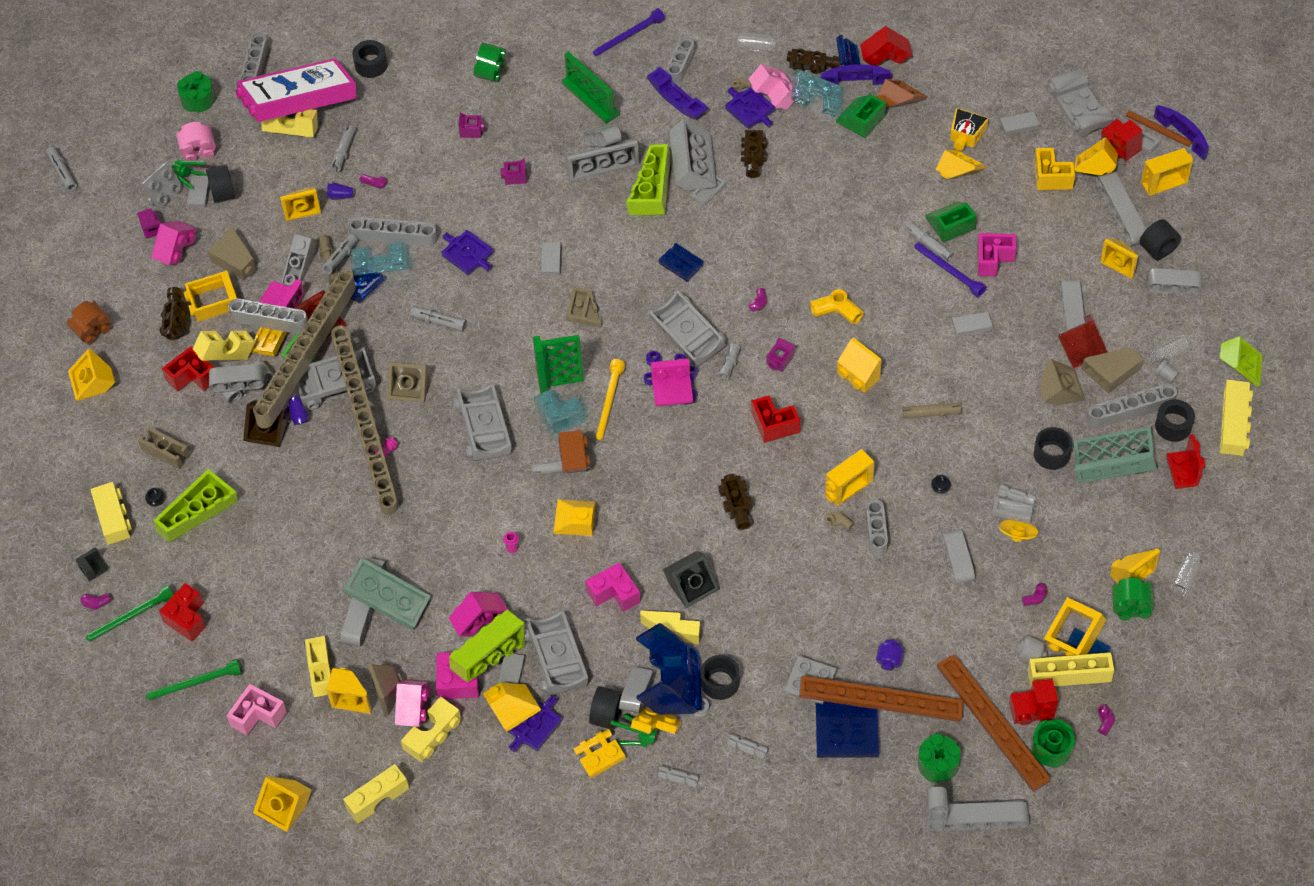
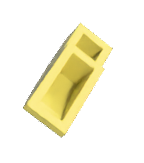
[640,611,700,644]
[305,636,331,697]

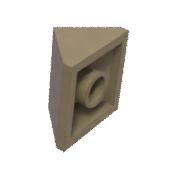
[387,362,429,402]

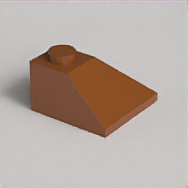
[877,79,928,108]

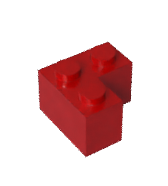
[860,26,912,66]
[1101,119,1143,162]
[162,346,215,392]
[751,395,800,443]
[159,583,205,642]
[1009,678,1058,725]

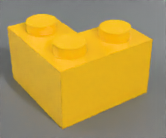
[1034,148,1075,190]

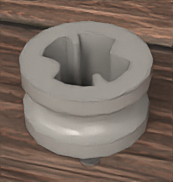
[691,697,709,717]

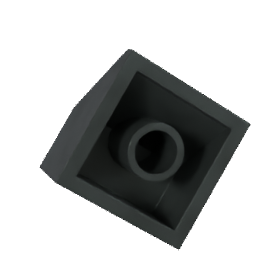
[663,551,720,608]

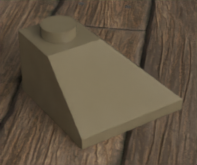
[1040,359,1085,406]
[368,664,402,717]

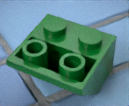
[836,94,886,138]
[925,201,977,243]

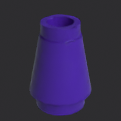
[327,182,353,200]
[288,396,309,425]

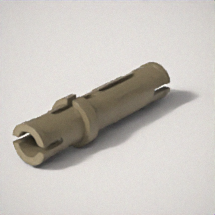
[317,235,338,285]
[903,402,961,419]

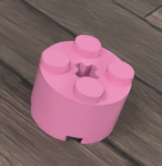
[176,122,216,161]

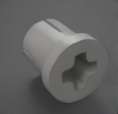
[1154,359,1180,384]

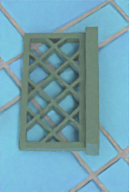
[1074,427,1157,483]

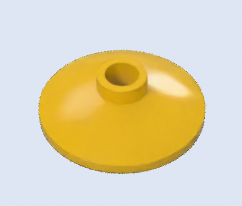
[999,520,1038,542]

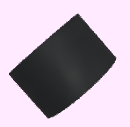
[352,40,388,78]
[206,164,235,203]
[1139,219,1181,260]
[1155,399,1195,442]
[1033,427,1072,470]
[701,655,739,700]
[589,686,623,730]

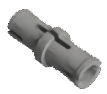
[718,343,741,380]

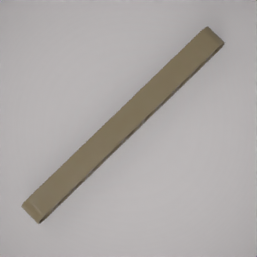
[253,270,356,428]
[331,326,398,515]

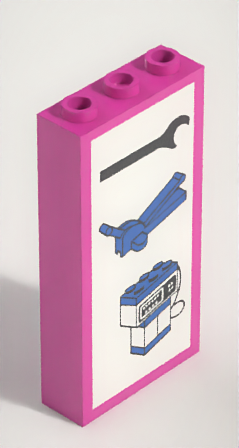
[235,58,356,122]

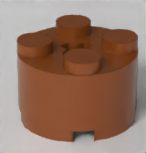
[67,300,111,345]

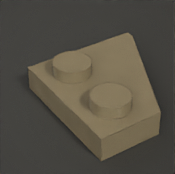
[565,286,601,327]

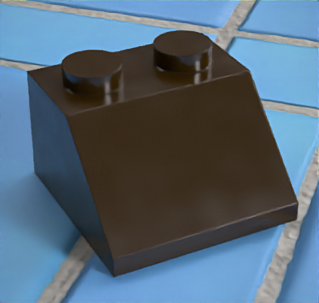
[243,400,290,447]

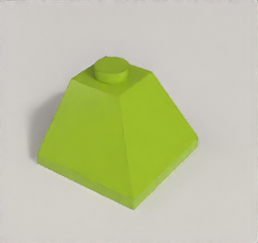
[1220,336,1263,386]

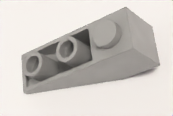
[281,234,318,287]

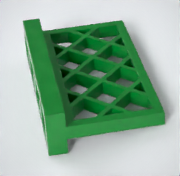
[562,51,620,124]
[532,334,584,394]

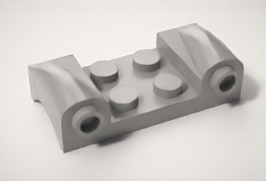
[1047,69,1113,139]
[649,290,726,368]
[297,348,376,410]
[453,384,511,461]
[524,611,588,696]

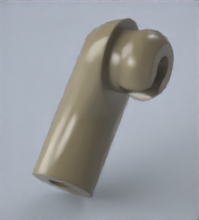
[731,77,752,90]
[824,512,854,531]

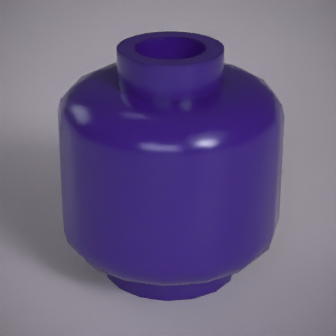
[876,640,904,671]

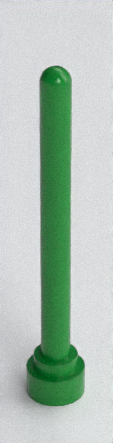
[86,585,173,641]
[146,659,242,700]

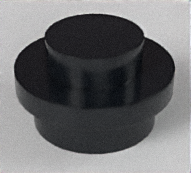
[931,475,951,494]
[145,488,165,507]

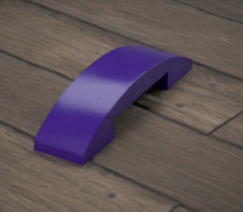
[820,64,891,88]
[647,67,708,119]
[1154,105,1209,160]

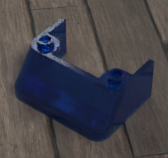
[636,623,702,715]

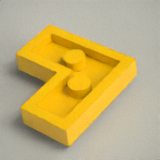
[631,708,682,734]

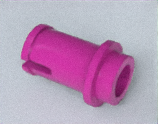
[374,437,398,457]
[503,532,519,553]

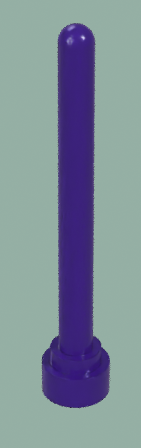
[593,8,665,56]
[914,243,987,298]

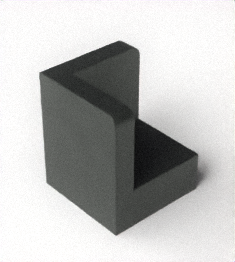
[76,547,109,582]

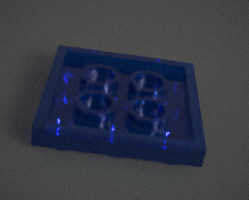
[815,701,879,758]

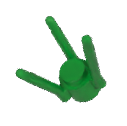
[171,159,207,189]
[611,714,657,747]

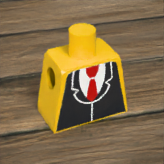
[950,108,989,151]

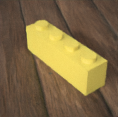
[1220,380,1253,456]
[1027,653,1114,688]

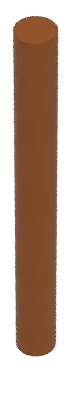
[1126,110,1192,147]

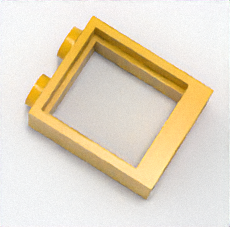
[1141,148,1193,196]
[183,271,237,322]
[825,449,874,506]
[1044,597,1106,656]

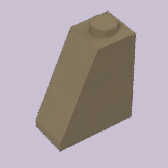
[208,227,255,280]
[1082,347,1143,393]

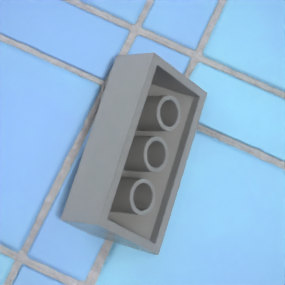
[670,119,716,191]
[564,138,639,181]

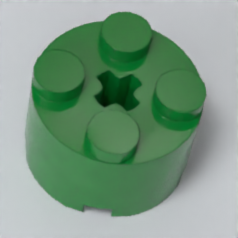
[473,43,506,82]
[177,71,215,113]
[1112,578,1154,620]
[1031,719,1075,768]
[918,733,960,783]

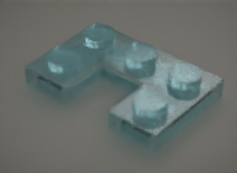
[791,69,843,118]
[351,242,407,275]

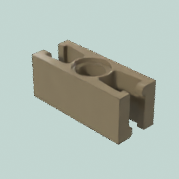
[138,426,191,470]

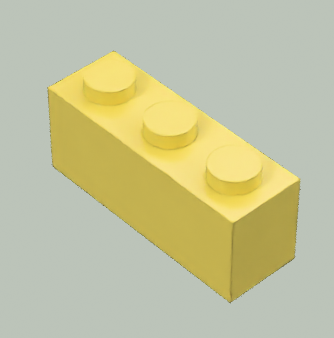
[90,482,132,545]

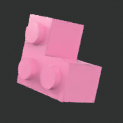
[748,64,800,110]
[227,684,287,735]

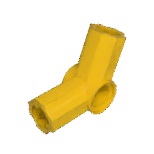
[810,289,864,324]

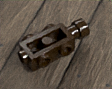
[787,48,840,74]
[741,130,766,178]
[159,287,187,340]
[718,474,752,530]

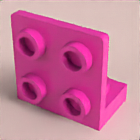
[259,279,305,309]
[651,358,693,406]

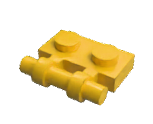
[573,729,626,778]

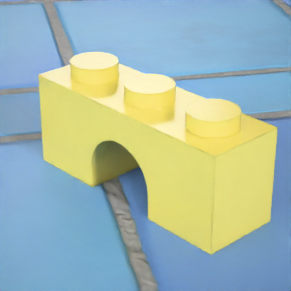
[261,109,318,137]
[193,331,255,361]
[401,697,461,763]
[343,764,409,824]

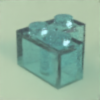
[534,390,585,436]

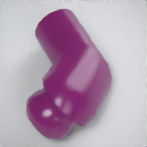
[360,174,387,189]
[748,288,767,312]
[1022,583,1048,606]
[80,593,111,610]
[1097,704,1115,736]

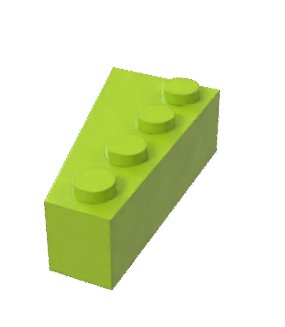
[626,144,671,215]
[153,469,238,542]
[449,610,525,682]

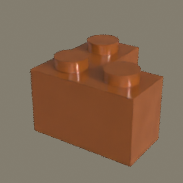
[558,430,590,474]

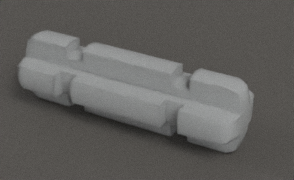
[998,485,1036,505]
[728,734,768,759]
[658,766,699,787]

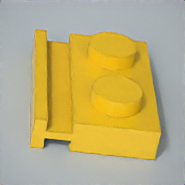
[251,327,287,356]

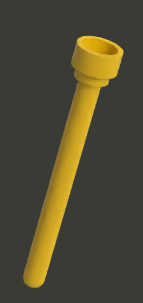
[596,359,626,440]

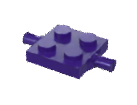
[725,87,775,129]
[441,230,493,275]
[508,695,562,752]

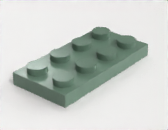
[342,557,431,630]

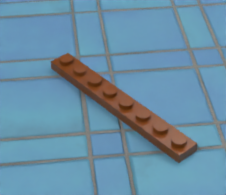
[937,654,1051,792]
[799,676,963,722]

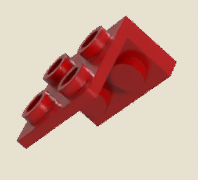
[1166,434,1205,489]

